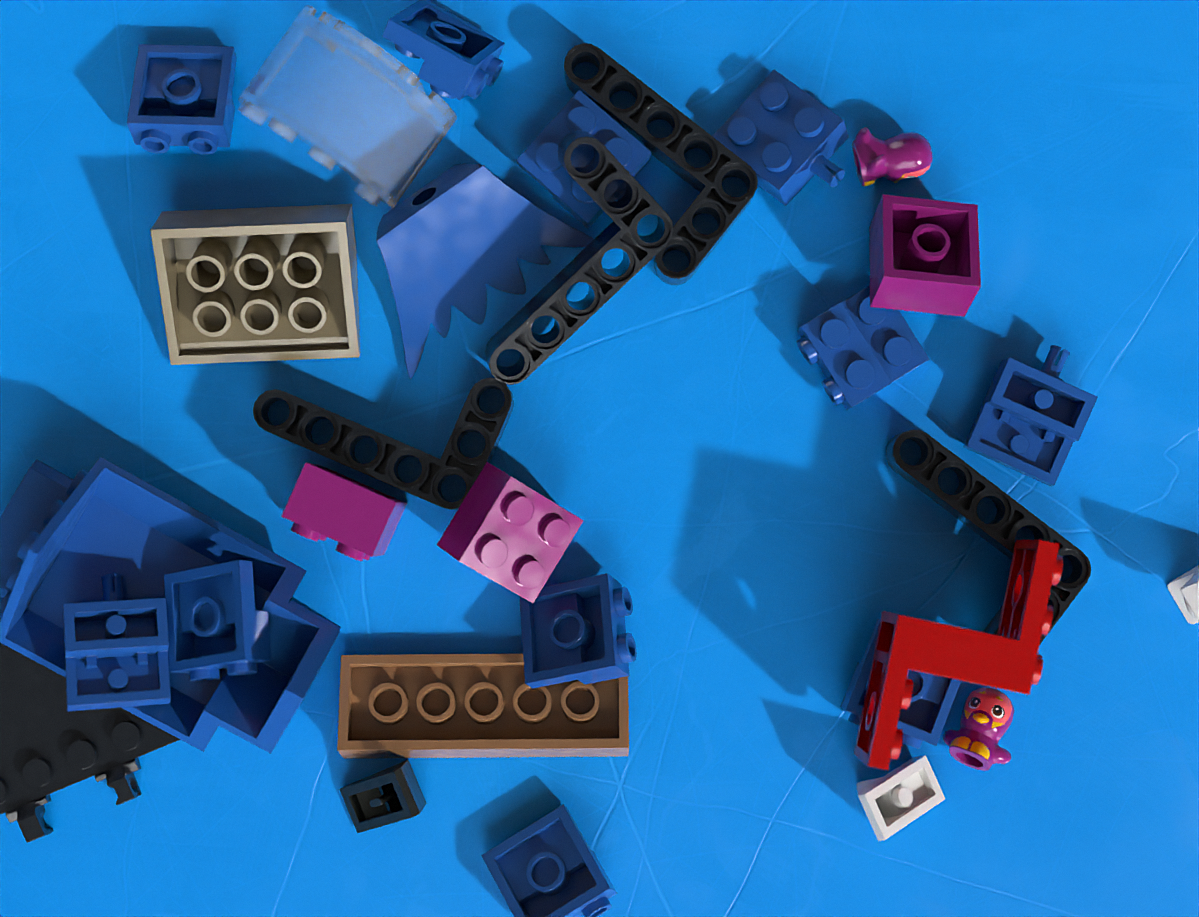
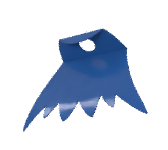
[376,163,594,379]

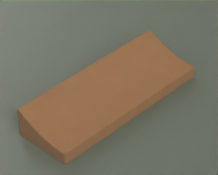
[337,654,629,759]

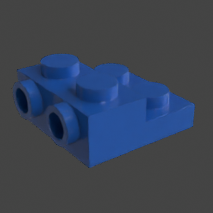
[382,0,505,100]
[127,44,237,155]
[796,285,930,410]
[164,560,271,682]
[520,573,637,688]
[840,619,961,749]
[481,805,617,917]

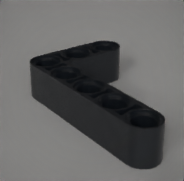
[564,43,758,285]
[485,130,673,385]
[253,378,514,510]
[885,430,1091,644]

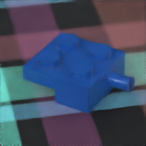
[712,70,849,206]
[516,89,651,229]
[963,345,1098,486]
[63,574,171,711]

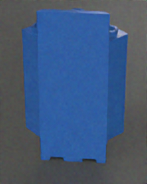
[0,457,341,754]

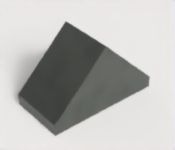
[339,759,427,833]

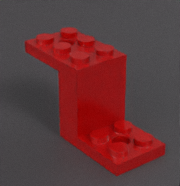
[854,540,1063,770]

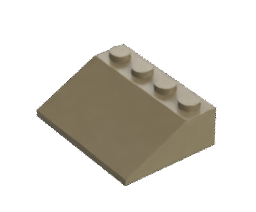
[150,204,360,365]

